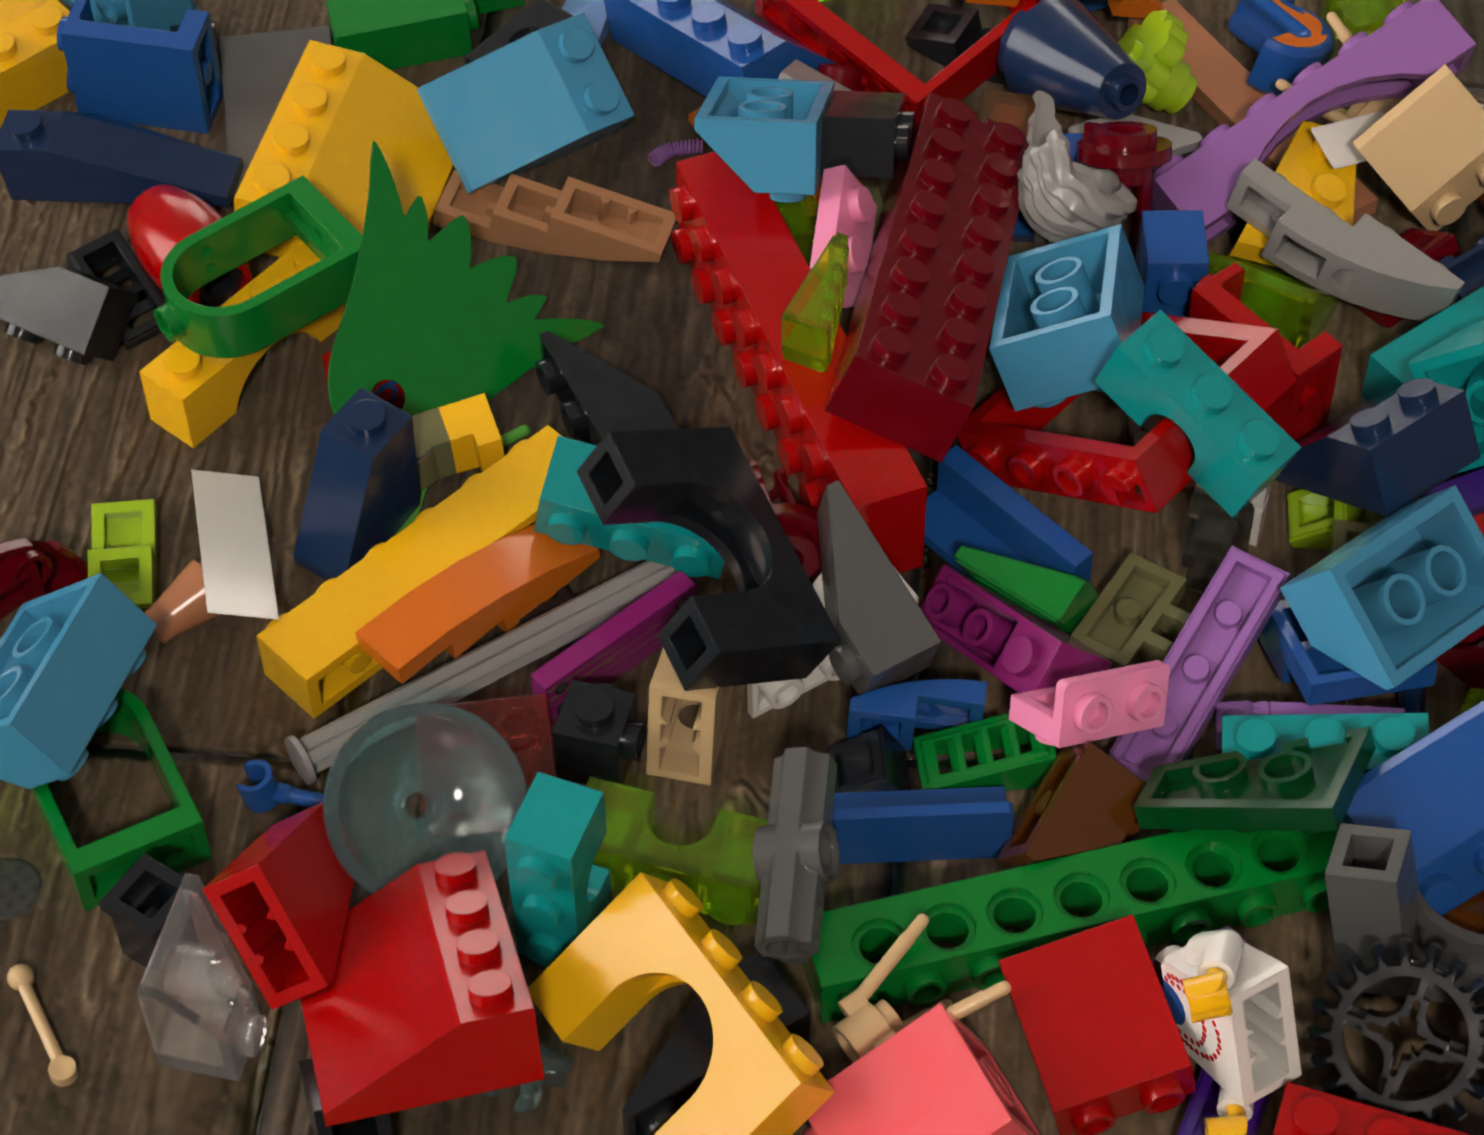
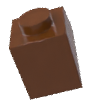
[996,742,1146,868]

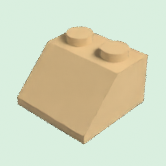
[1352,64,1484,231]

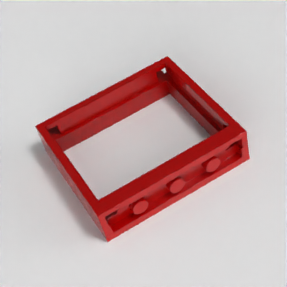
[755,0,1040,118]
[957,312,1297,513]

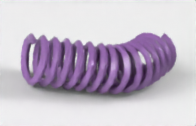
[647,138,703,167]

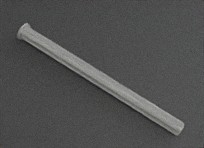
[284,561,725,785]

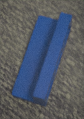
[924,445,1093,591]
[832,786,1014,864]

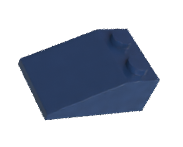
[1275,378,1480,517]

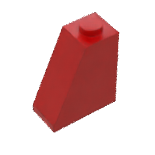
[202,801,359,1010]

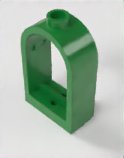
[154,175,362,358]
[31,688,212,911]

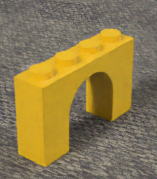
[528,872,835,1135]

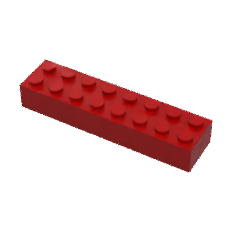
[669,151,927,573]

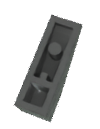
[817,480,941,695]

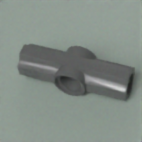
[753,747,840,963]

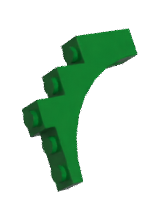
[326,0,525,70]

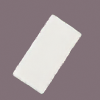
[1311,111,1385,169]

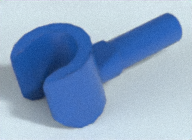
[236,759,334,813]

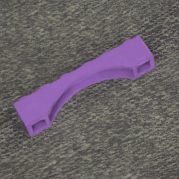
[1152,0,1476,244]

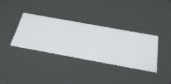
[191,469,279,620]

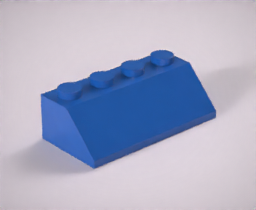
[604,0,836,97]
[1343,700,1484,916]

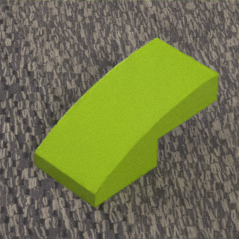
[87,499,158,609]

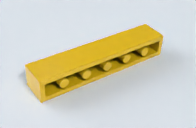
[256,425,563,719]

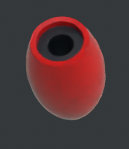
[127,184,252,307]

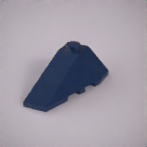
[0,110,244,206]

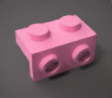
[810,165,877,310]
[1009,660,1170,748]

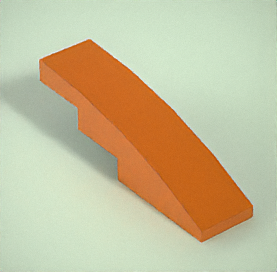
[355,524,601,684]

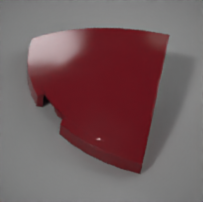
[0,538,88,620]

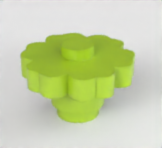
[1118,9,1198,114]

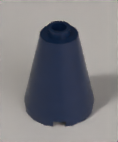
[997,0,1146,119]

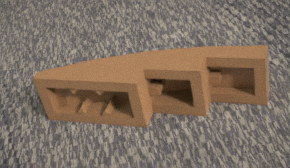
[433,170,677,262]

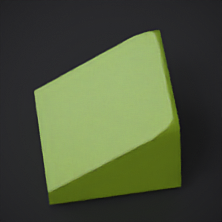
[1287,489,1364,549]

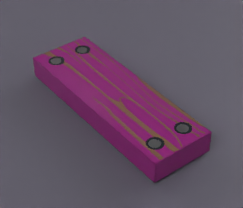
[531,571,696,727]

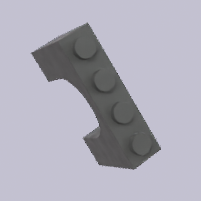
[1325,823,1484,1007]

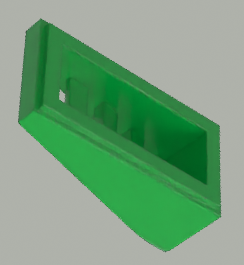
[954,545,1098,635]
[912,713,1057,791]

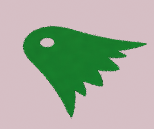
[327,141,604,415]

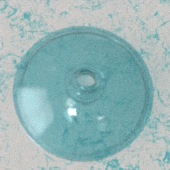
[323,702,527,894]

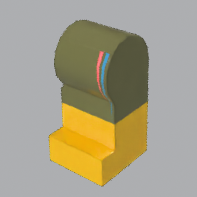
[412,393,505,491]

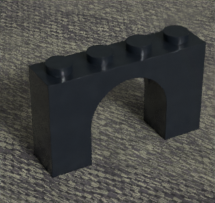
[577,427,841,691]

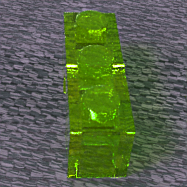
[586,777,768,927]

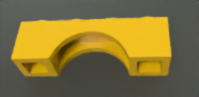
[139,240,346,449]

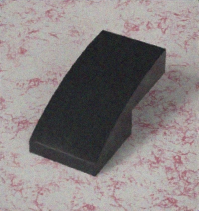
[905,3,1007,85]

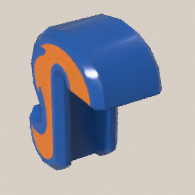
[1228,0,1335,96]

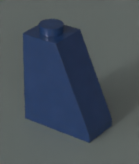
[294,387,420,581]

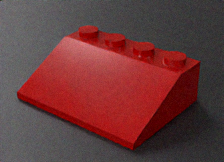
[300,850,545,1127]

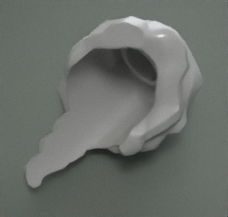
[1017,91,1137,244]

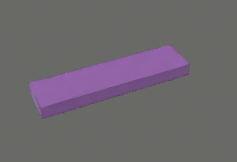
[1108,546,1291,783]

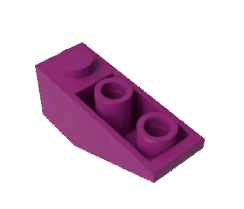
[920,564,1112,693]

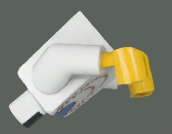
[1153,929,1302,1135]

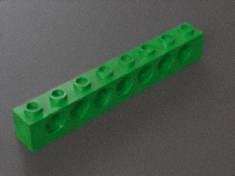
[802,829,1338,1023]

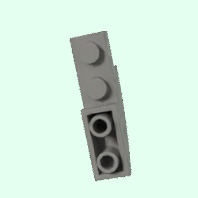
[1226,158,1465,321]

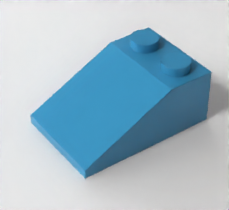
[417,12,635,194]

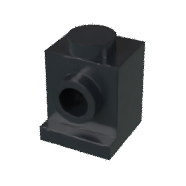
[98,853,210,980]

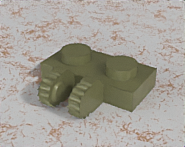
[1071,552,1191,669]

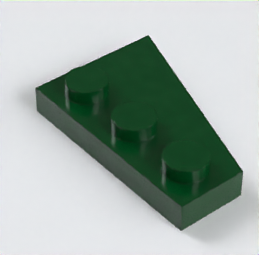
[1134,726,1376,834]

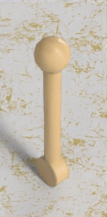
[7,963,78,1087]

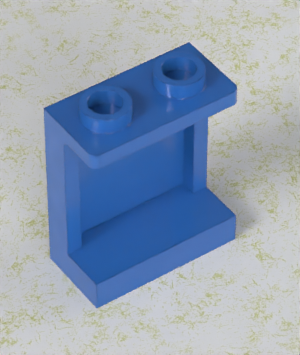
[57,0,223,134]

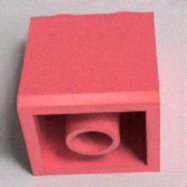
[803,1003,1042,1135]

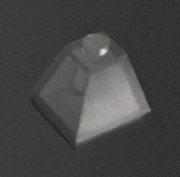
[137,872,267,1082]

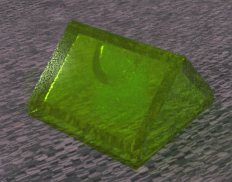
[1208,251,1340,349]

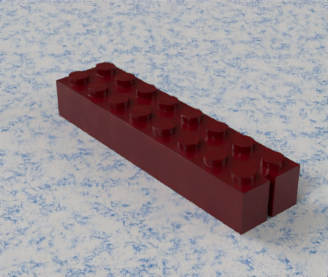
[825,92,1029,463]

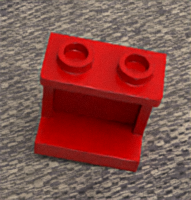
[1189,262,1343,442]
[998,914,1196,1135]

